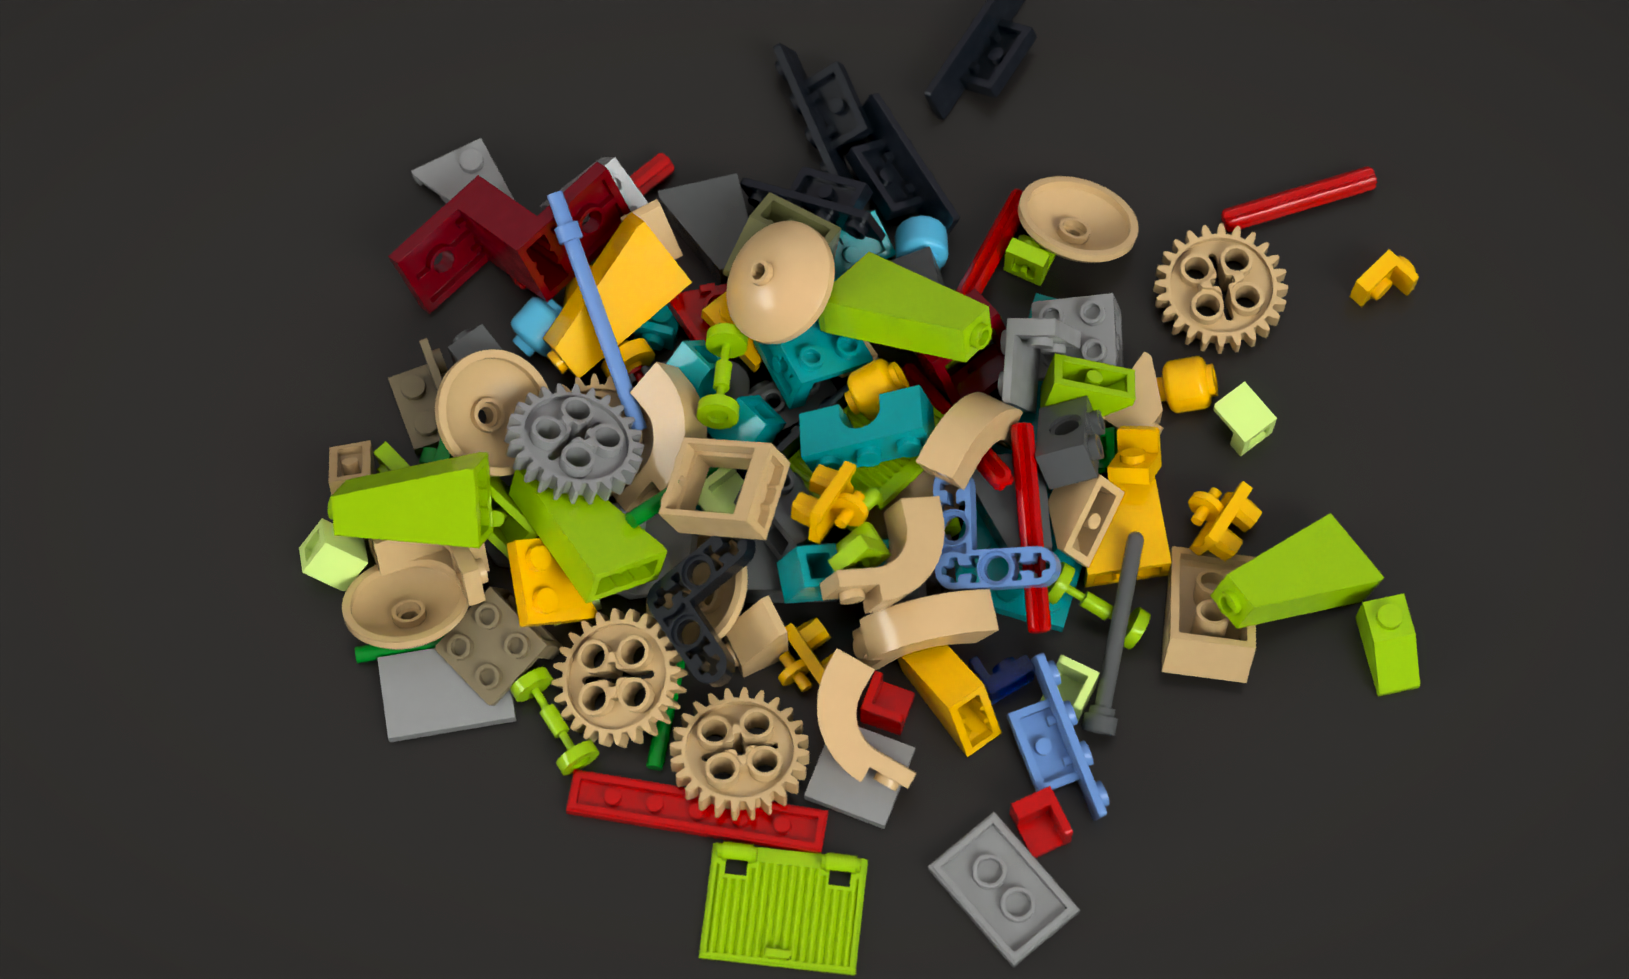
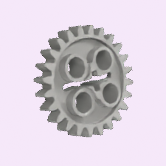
[504,383,644,504]

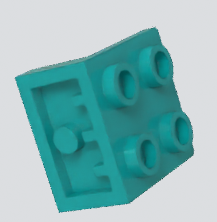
[753,319,873,410]

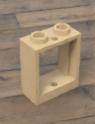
[658,437,791,540]

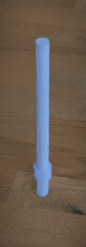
[547,190,647,431]

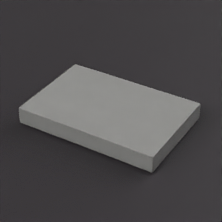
[377,648,517,742]
[928,812,1080,968]

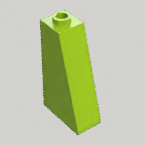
[818,252,992,362]
[328,452,494,548]
[509,469,667,603]
[1210,513,1384,629]

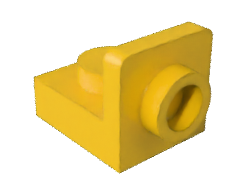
[1349,249,1419,307]
[1107,426,1162,485]

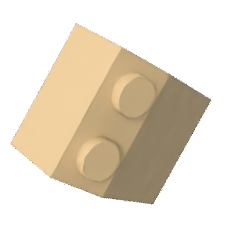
[1162,546,1256,683]

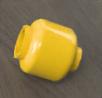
[1156,356,1218,414]
[844,358,910,421]

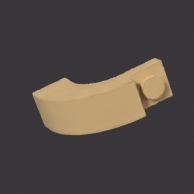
[616,362,707,512]
[916,392,1023,490]
[820,496,945,614]
[368,538,490,606]
[852,589,999,671]
[817,648,916,791]

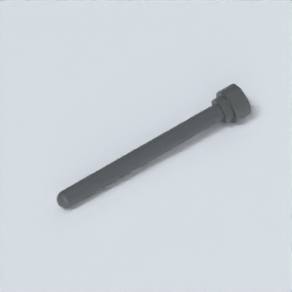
[1081,532,1144,736]

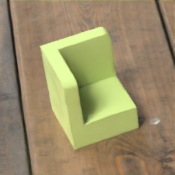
[1214,381,1277,457]
[697,468,744,514]
[299,518,368,591]
[1040,655,1100,722]

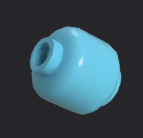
[895,215,949,269]
[511,296,563,357]

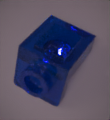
[968,654,1035,705]

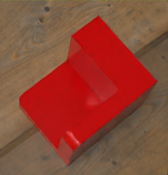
[860,670,915,736]
[1009,786,1073,858]

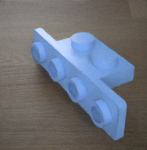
[1006,653,1110,821]

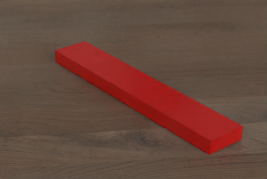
[566,769,828,854]

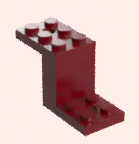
[388,162,631,314]

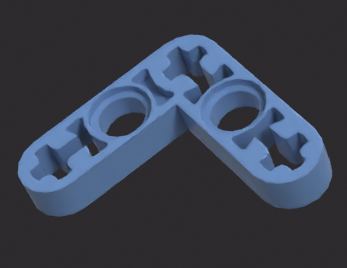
[933,476,1061,591]

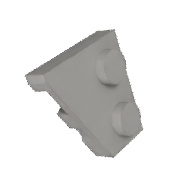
[411,138,514,203]

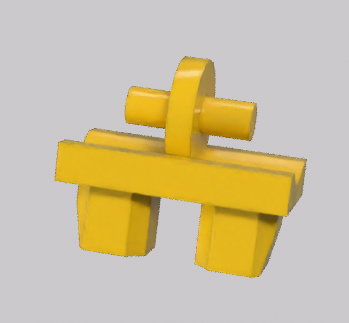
[791,461,869,545]
[1188,481,1262,562]
[778,617,834,692]

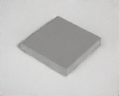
[804,727,915,829]

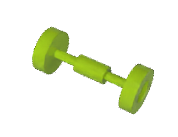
[696,323,748,429]
[1048,561,1151,650]
[510,667,599,776]

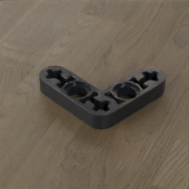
[647,536,756,687]

